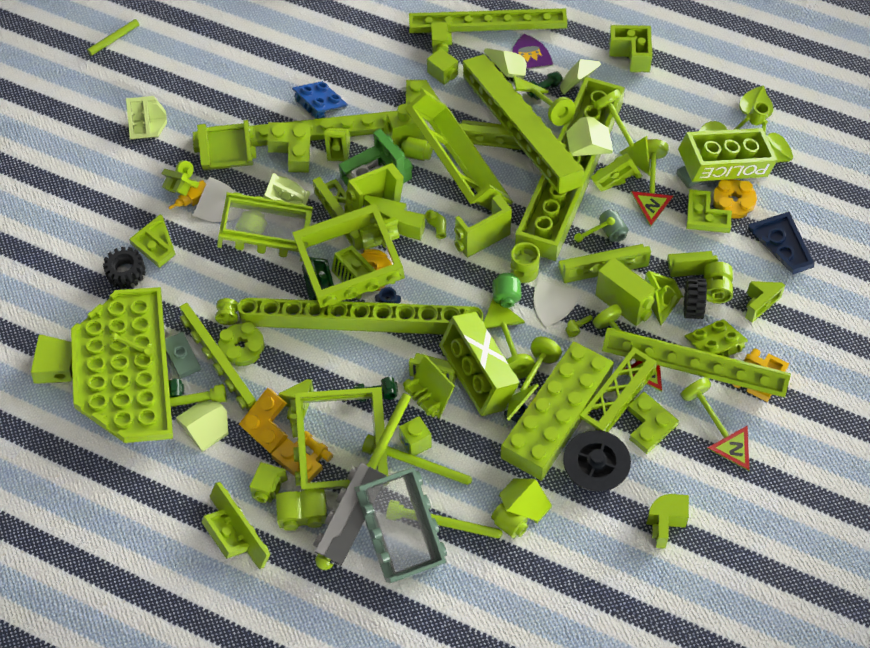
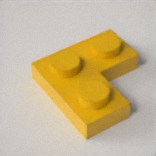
[239,388,288,454]

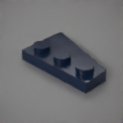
[748,212,814,274]

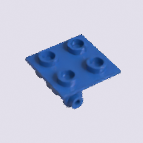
[292,81,348,119]

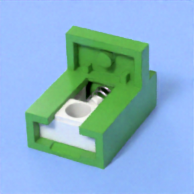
[339,129,413,186]

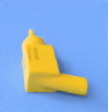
[169,180,206,209]

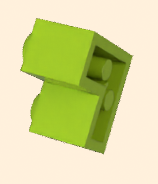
[609,25,652,72]
[267,122,310,173]

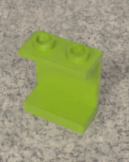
[344,163,404,213]
[454,194,512,258]

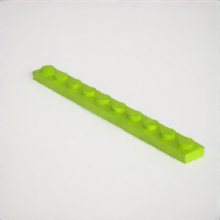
[193,111,393,153]

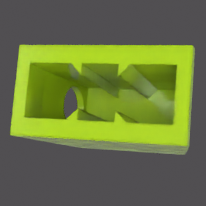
[384,104,426,148]
[31,335,73,384]

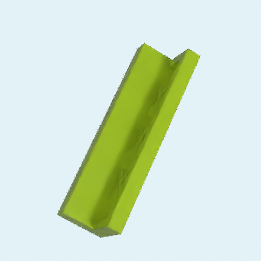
[460,120,522,150]
[312,177,363,251]
[558,244,651,283]
[580,347,657,432]

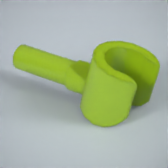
[565,315,593,338]

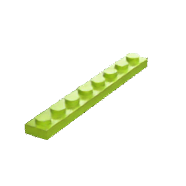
[409,8,567,33]
[602,327,791,398]

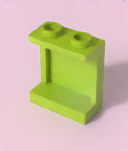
[197,120,257,170]

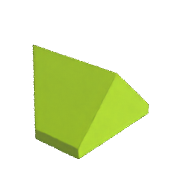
[645,271,684,325]
[499,478,552,524]

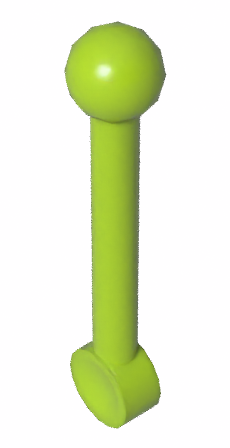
[574,217,615,242]
[110,333,153,357]

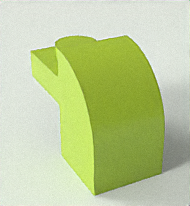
[646,494,689,549]

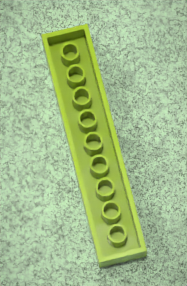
[515,77,625,261]

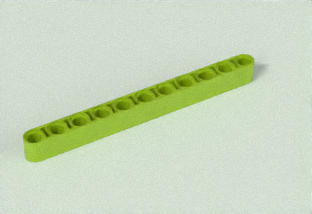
[237,298,483,335]

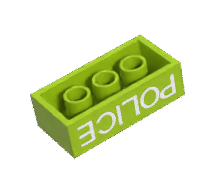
[678,128,778,182]

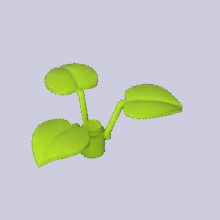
[699,86,793,162]

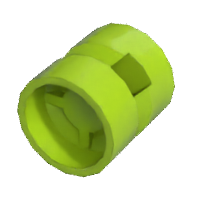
[510,242,540,283]
[704,262,733,304]

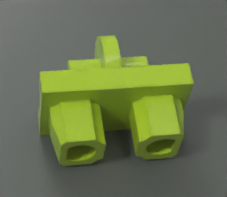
[161,160,199,196]
[359,217,400,250]

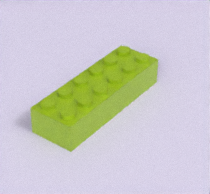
[501,341,614,481]

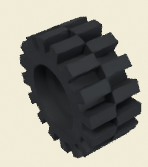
[103,247,146,289]
[683,278,707,319]

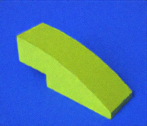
[364,195,425,241]

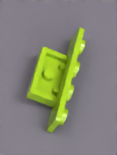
[201,482,270,569]

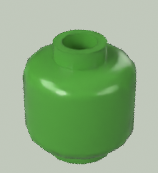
[492,273,522,308]

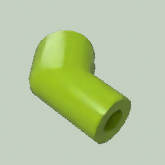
[425,210,446,239]

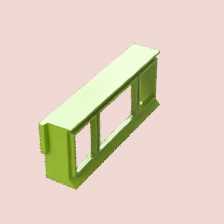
[405,88,513,212]

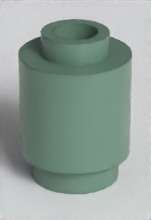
[599,209,629,242]

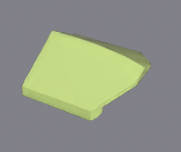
[483,48,526,79]
[560,59,601,94]
[126,96,167,140]
[566,117,613,156]
[263,173,310,205]
[176,401,229,452]

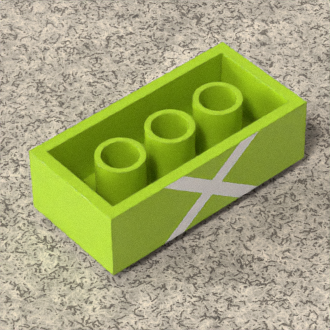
[439,311,520,417]

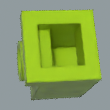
[431,22,452,54]

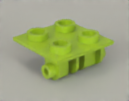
[684,319,748,357]
[403,355,455,419]

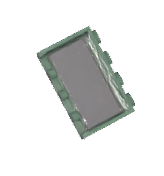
[354,467,447,583]

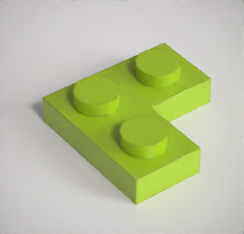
[686,189,732,233]
[627,392,679,454]

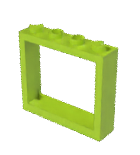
[292,203,405,308]
[290,387,389,491]

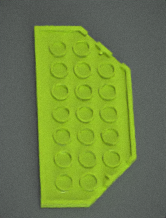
[71,287,173,443]

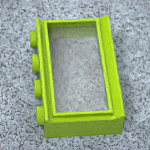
[217,192,313,262]

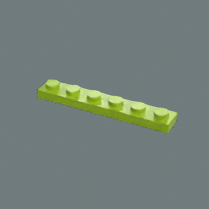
[179,303,256,411]

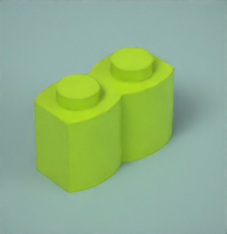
[276,489,327,531]

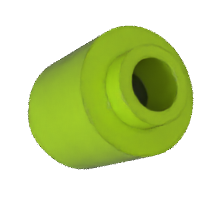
[401,137,433,161]
[491,503,528,538]

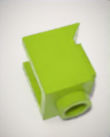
[249,462,288,503]

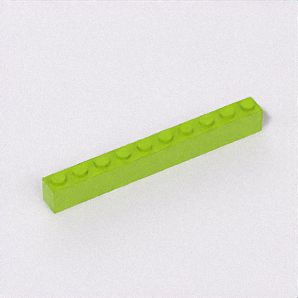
[463,54,584,194]

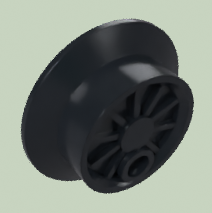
[563,430,631,492]

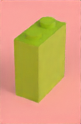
[595,257,655,326]

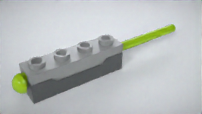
[313,393,411,570]

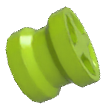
[215,298,238,325]

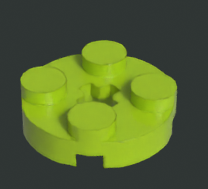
[218,322,265,366]

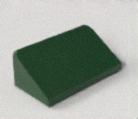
[302,257,334,300]

